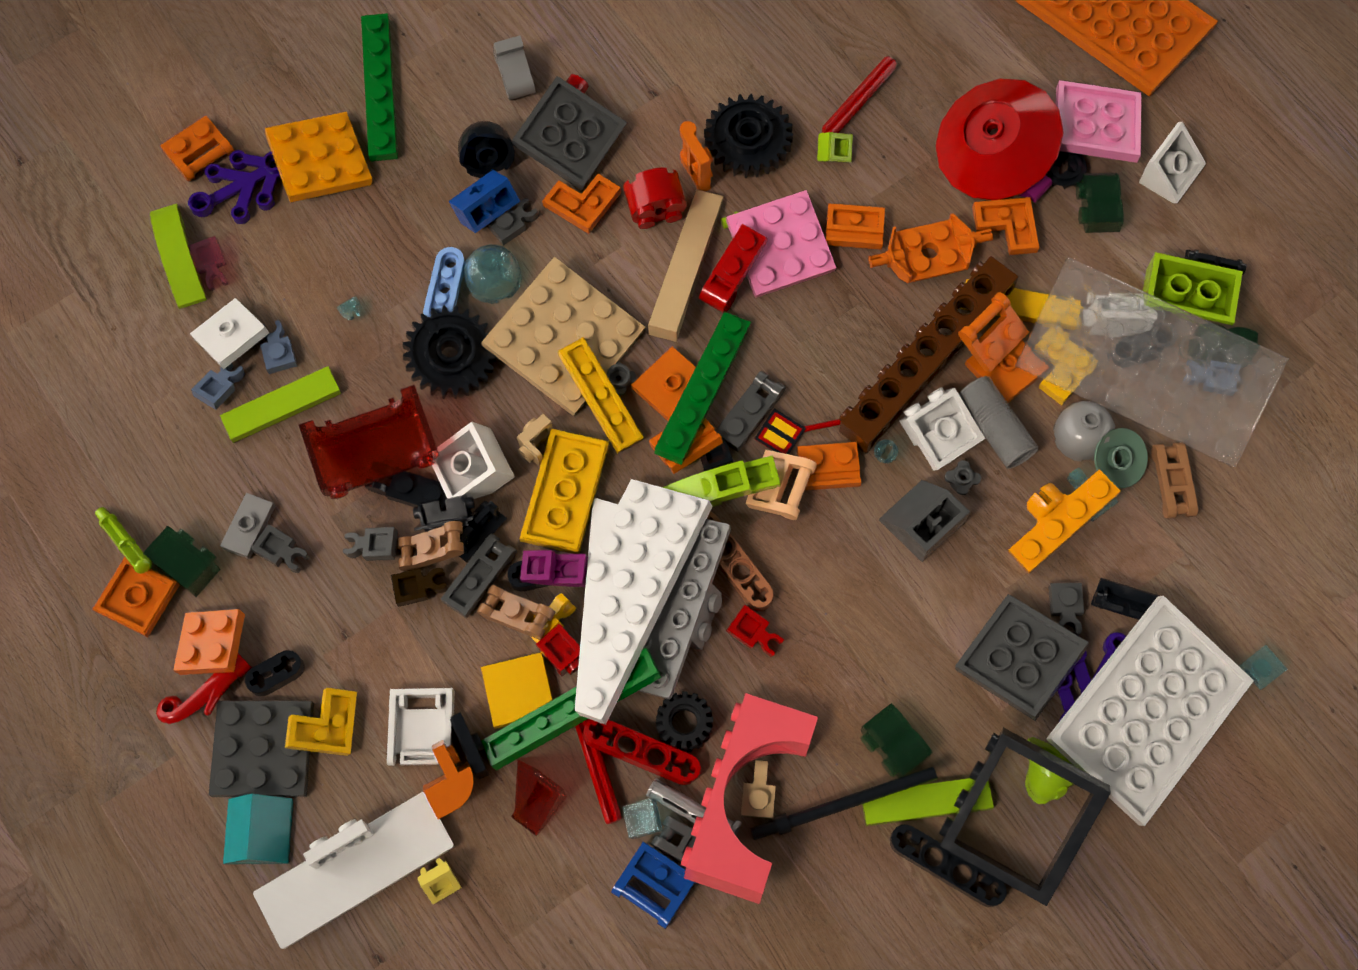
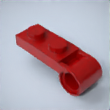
[699,224,768,313]

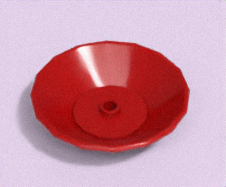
[935,78,1064,200]

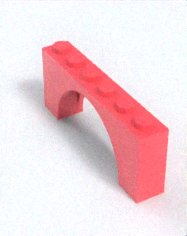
[681,693,818,904]

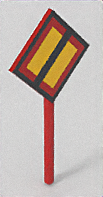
[754,408,841,454]

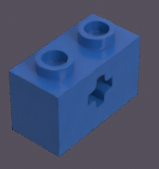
[448,170,520,233]

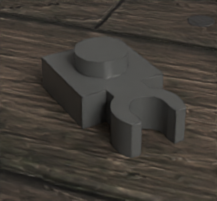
[487,198,539,246]
[251,524,310,573]
[343,527,398,561]
[1048,583,1084,636]

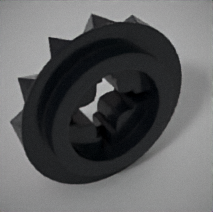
[1046,151,1087,189]

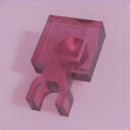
[188,236,229,291]

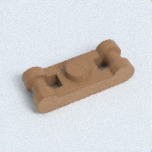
[1151,442,1198,519]
[397,521,464,571]
[476,585,556,640]

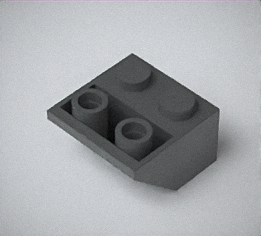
[879,480,970,562]

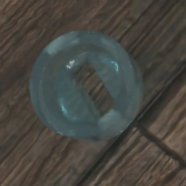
[336,296,362,320]
[874,439,899,464]

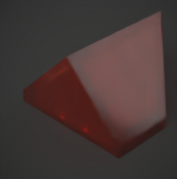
[511,759,567,836]

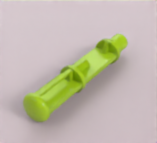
[95,507,152,574]

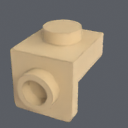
[517,414,553,467]

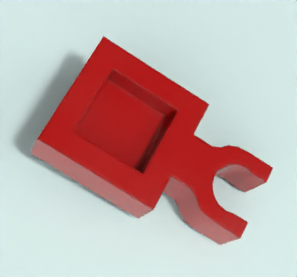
[726,605,784,657]

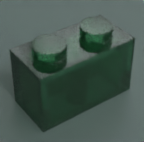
[143,526,221,597]

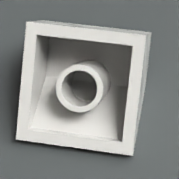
[427,422,515,499]

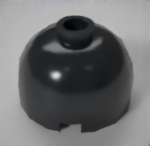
[458,121,515,178]

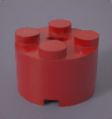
[623,167,687,229]

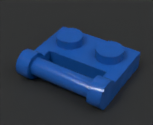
[611,842,695,929]

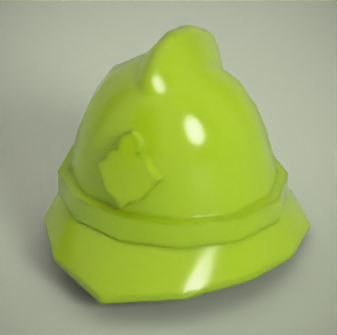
[1025,737,1074,804]

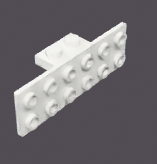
[253,792,454,949]

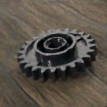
[704,94,793,178]
[403,305,497,399]

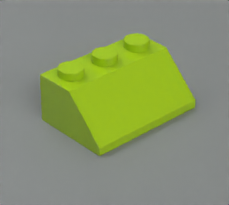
[1142,252,1243,326]

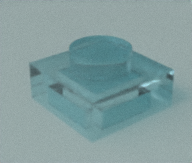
[1239,645,1287,690]
[622,798,663,839]

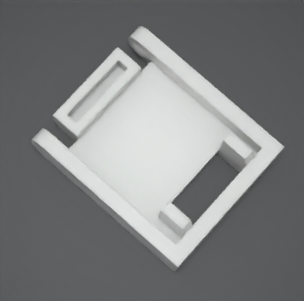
[387,688,455,766]

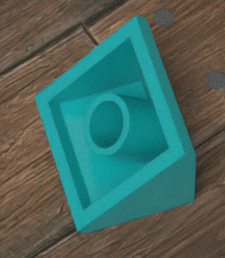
[223,793,293,864]

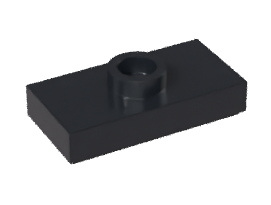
[450,712,489,780]

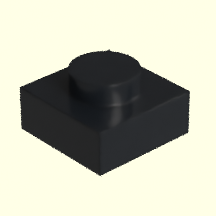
[700,440,734,471]

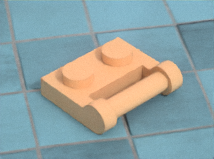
[745,450,817,520]

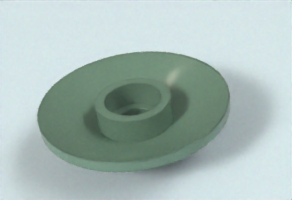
[1094,428,1148,488]

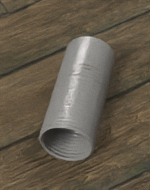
[959,376,1039,469]

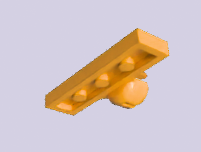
[1008,469,1121,574]

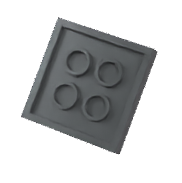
[512,76,627,191]
[955,594,1089,721]
[208,701,314,797]

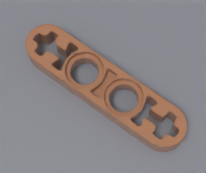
[707,511,773,611]

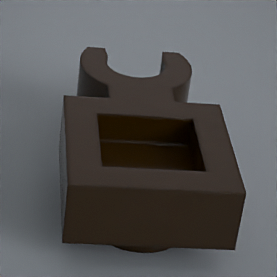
[391,568,448,607]

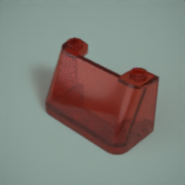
[299,385,439,499]

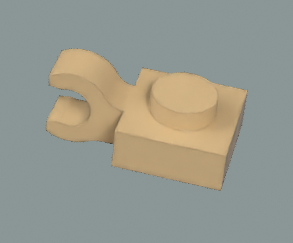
[741,760,776,819]

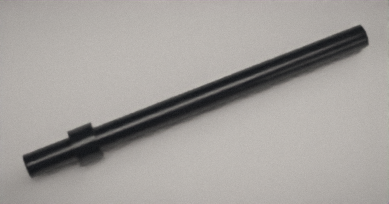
[750,767,938,841]

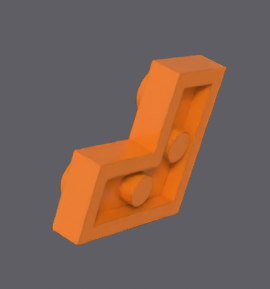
[542,174,621,234]
[972,197,1039,255]

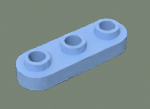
[423,247,466,317]

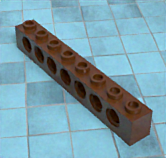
[839,256,1019,454]

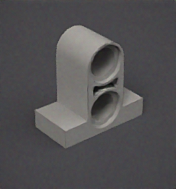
[493,35,536,100]

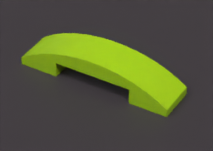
[150,203,207,309]

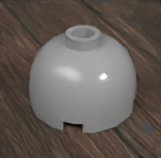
[1053,401,1115,462]

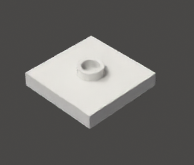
[190,298,269,369]

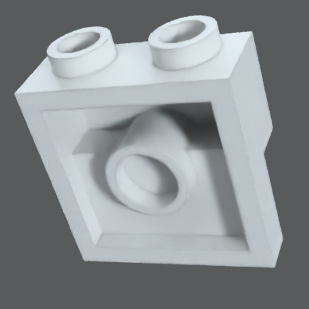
[899,387,985,471]

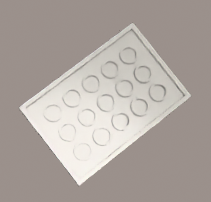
[1046,596,1254,826]

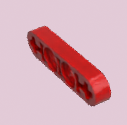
[582,719,701,785]

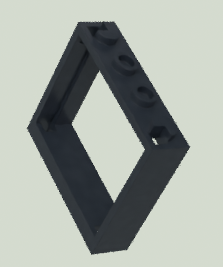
[939,727,1111,906]

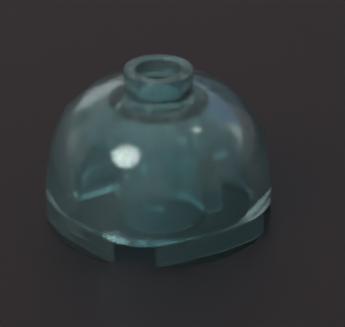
[464,244,522,304]

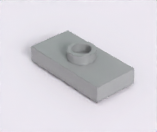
[220,493,276,559]

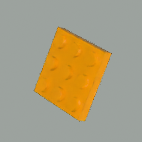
[265,112,372,203]

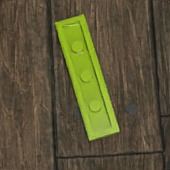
[220,366,341,443]
[862,778,994,826]

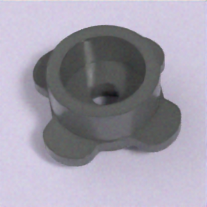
[607,362,636,395]
[945,460,981,495]

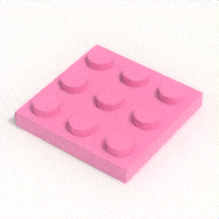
[1056,80,1141,163]
[726,190,836,298]

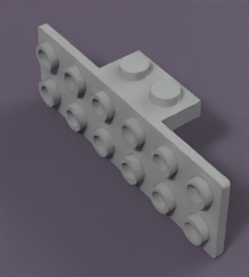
[638,519,731,699]

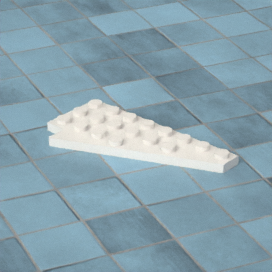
[575,479,713,725]

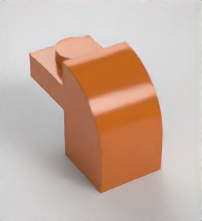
[423,740,473,819]

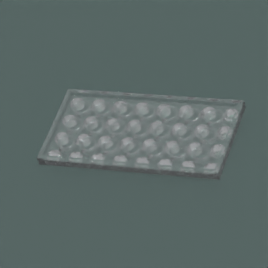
[1015,257,1289,468]

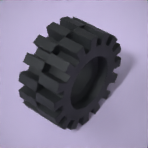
[656,691,713,752]

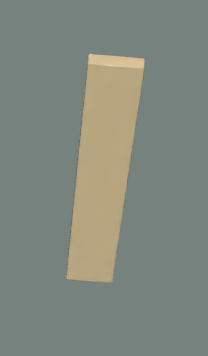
[648,189,723,342]

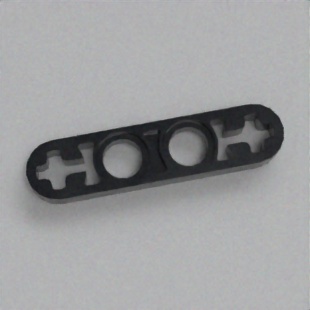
[889,825,1007,907]

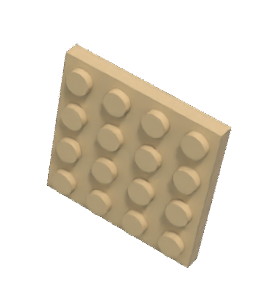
[482,257,645,416]

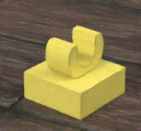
[417,858,462,904]

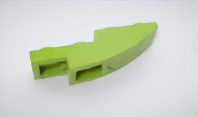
[662,455,781,507]

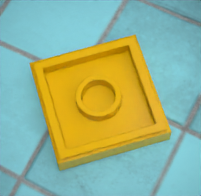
[481,652,553,729]

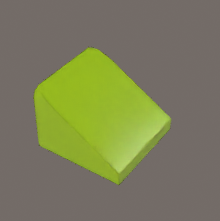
[817,132,853,163]

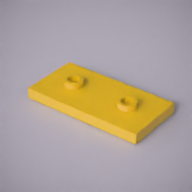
[519,428,609,554]

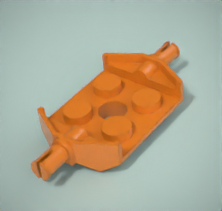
[868,213,993,283]

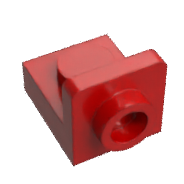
[536,624,580,677]

